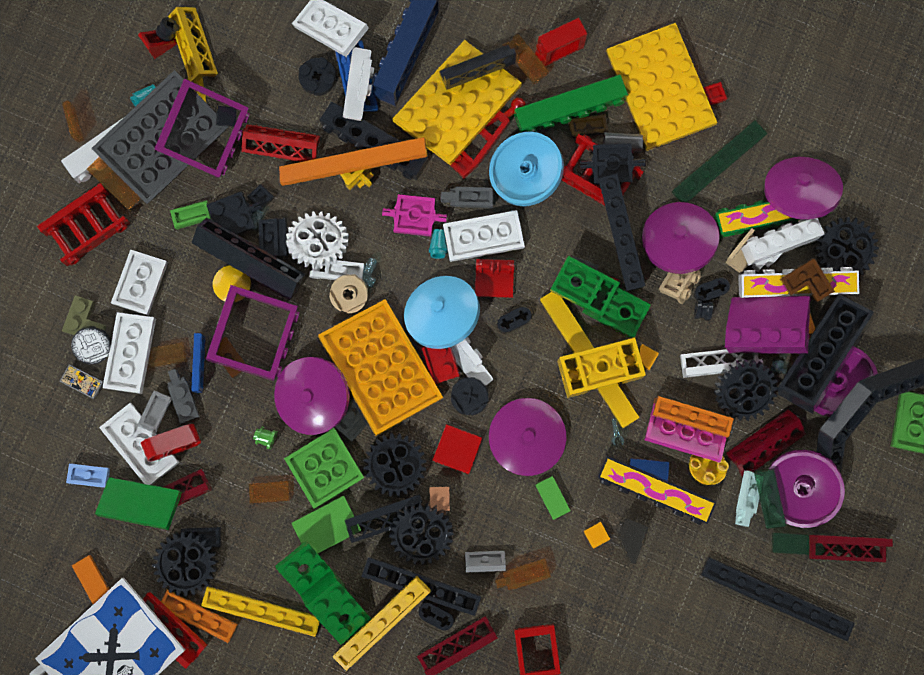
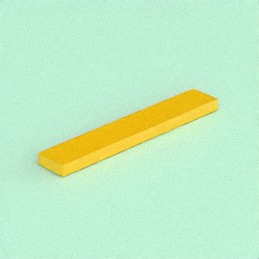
[333,576,431,671]
[201,586,320,637]

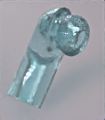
[363,258,377,287]

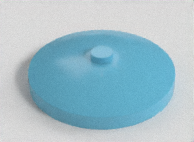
[489,132,564,206]
[404,276,480,349]

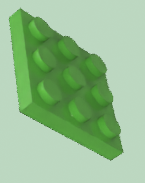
[284,428,364,509]

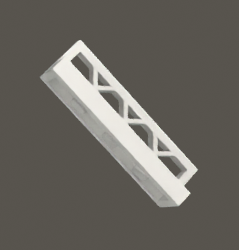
[680,349,763,378]

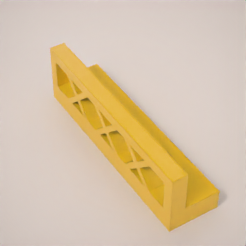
[168,7,218,83]

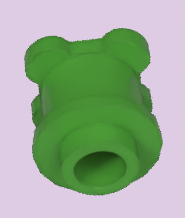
[253,426,278,450]

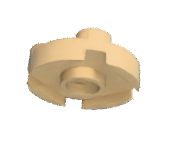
[329,274,368,313]

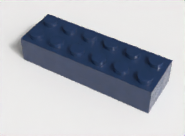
[371,0,440,106]

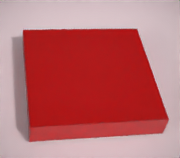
[433,424,482,474]

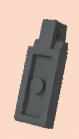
[441,187,493,208]
[168,369,200,424]

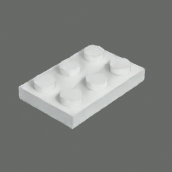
[111,250,168,316]

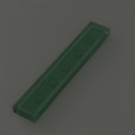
[672,120,768,203]

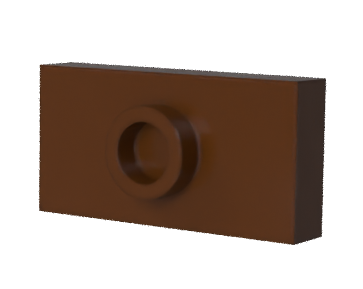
[217,336,247,379]

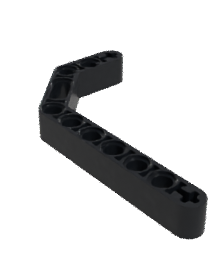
[816,358,924,472]

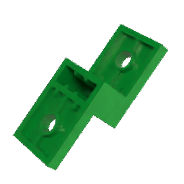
[550,256,651,338]
[275,540,371,645]

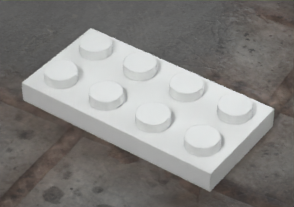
[292,0,369,57]
[443,210,525,262]
[103,312,156,394]
[99,403,180,485]

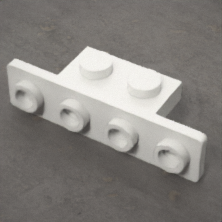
[343,47,374,121]
[452,337,493,385]

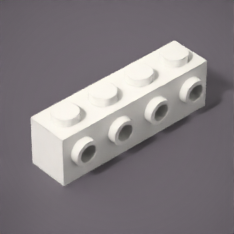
[741,218,824,266]

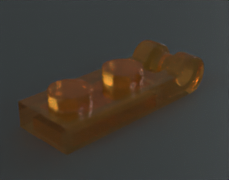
[503,34,549,84]

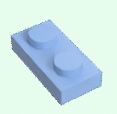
[66,464,110,488]

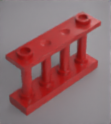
[561,134,644,206]
[37,183,130,266]

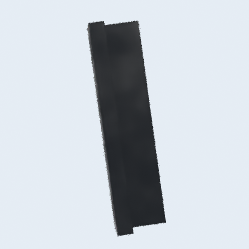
[439,45,516,90]
[344,495,422,543]

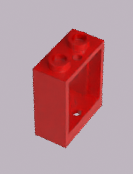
[535,18,587,67]
[514,624,561,675]

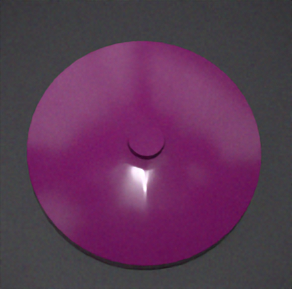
[764,157,843,219]
[642,202,719,274]
[815,347,878,417]
[274,357,350,435]
[489,398,566,476]
[763,450,845,528]

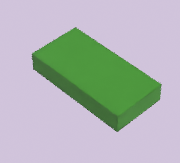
[170,200,210,230]
[535,476,570,520]

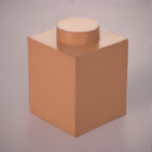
[430,487,450,515]

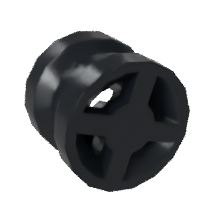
[155,17,179,41]
[694,300,713,321]

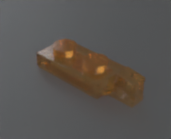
[495,558,551,590]

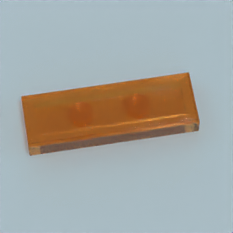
[87,157,141,210]

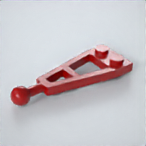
[451,98,526,179]

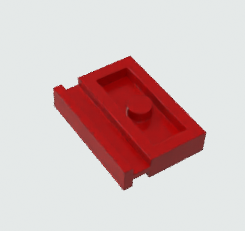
[422,347,461,384]

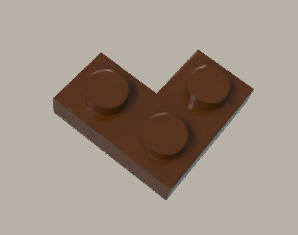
[779,258,835,302]

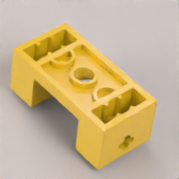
[557,338,646,398]

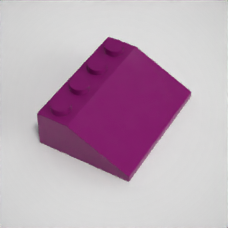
[725,296,810,353]

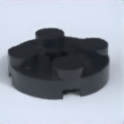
[298,57,336,96]

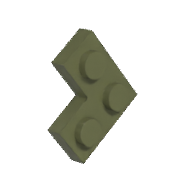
[62,295,106,335]

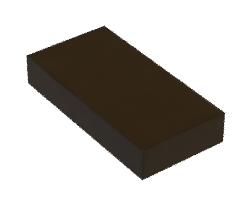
[569,114,608,138]

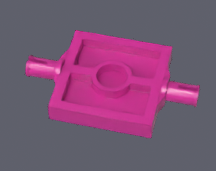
[382,194,447,237]

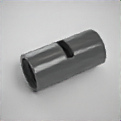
[603,132,643,153]

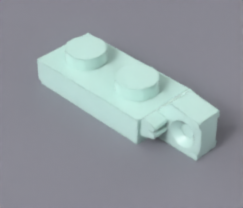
[735,470,764,527]

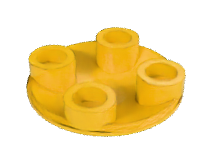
[213,265,251,302]
[689,455,729,485]

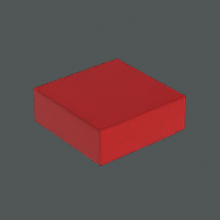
[703,82,727,106]

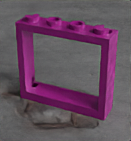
[154,79,250,178]
[206,285,300,381]

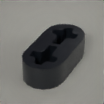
[694,278,730,302]
[497,307,532,334]
[418,602,454,631]

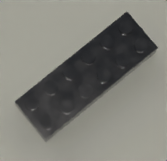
[778,294,874,414]

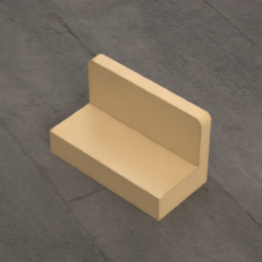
[726,228,755,274]

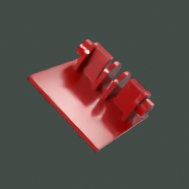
[475,259,514,298]

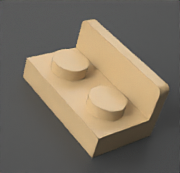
[659,270,701,304]

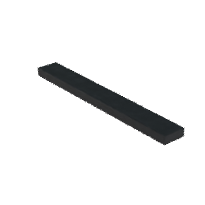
[700,557,855,641]

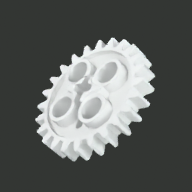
[286,212,348,269]

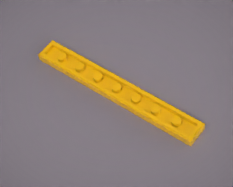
[540,292,639,428]

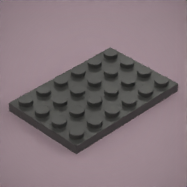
[91,70,228,204]

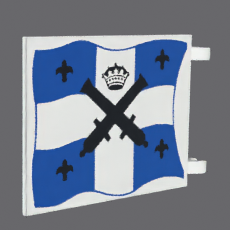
[30,577,185,675]

